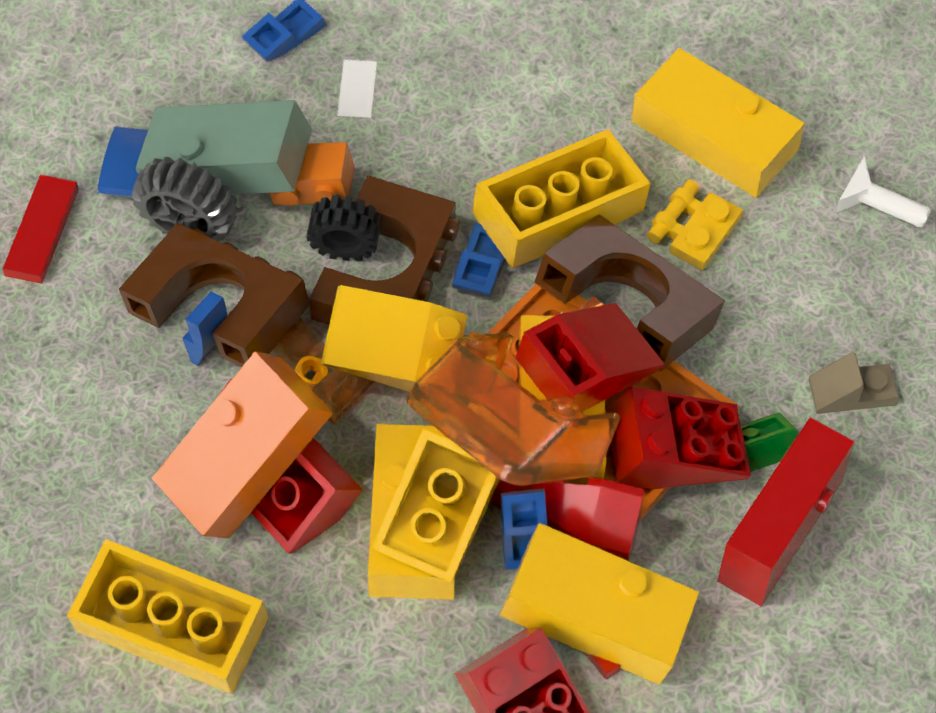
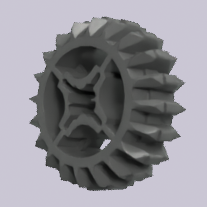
[131,156,238,241]

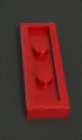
[2,175,79,284]

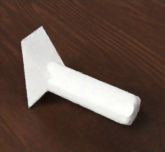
[836,156,931,227]

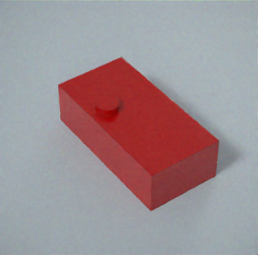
[717,417,855,607]

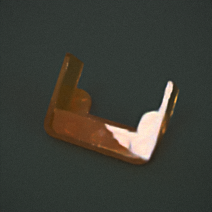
[407,332,621,485]

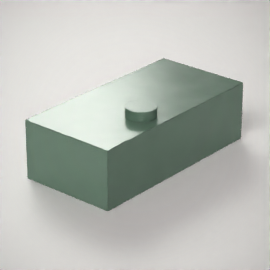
[135,100,312,194]

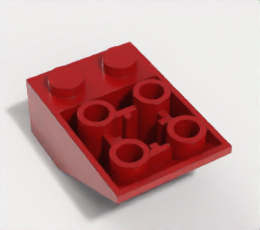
[515,303,665,422]
[606,386,751,489]
[454,627,590,713]

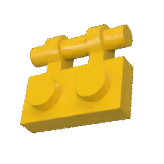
[647,180,743,271]

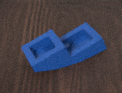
[241,0,326,62]
[98,126,148,197]
[452,223,505,297]
[182,291,228,366]
[501,489,547,570]

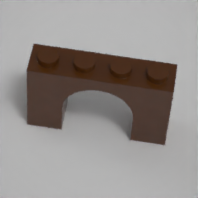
[309,175,460,325]
[534,214,725,371]
[119,223,311,368]

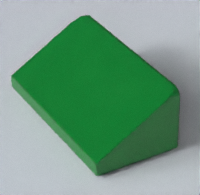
[741,412,798,472]

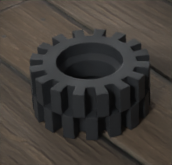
[306,195,382,262]

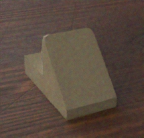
[808,352,899,414]

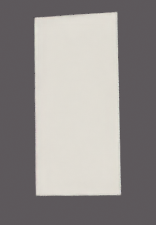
[337,60,377,118]

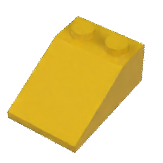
[320,285,468,398]
[371,429,505,583]

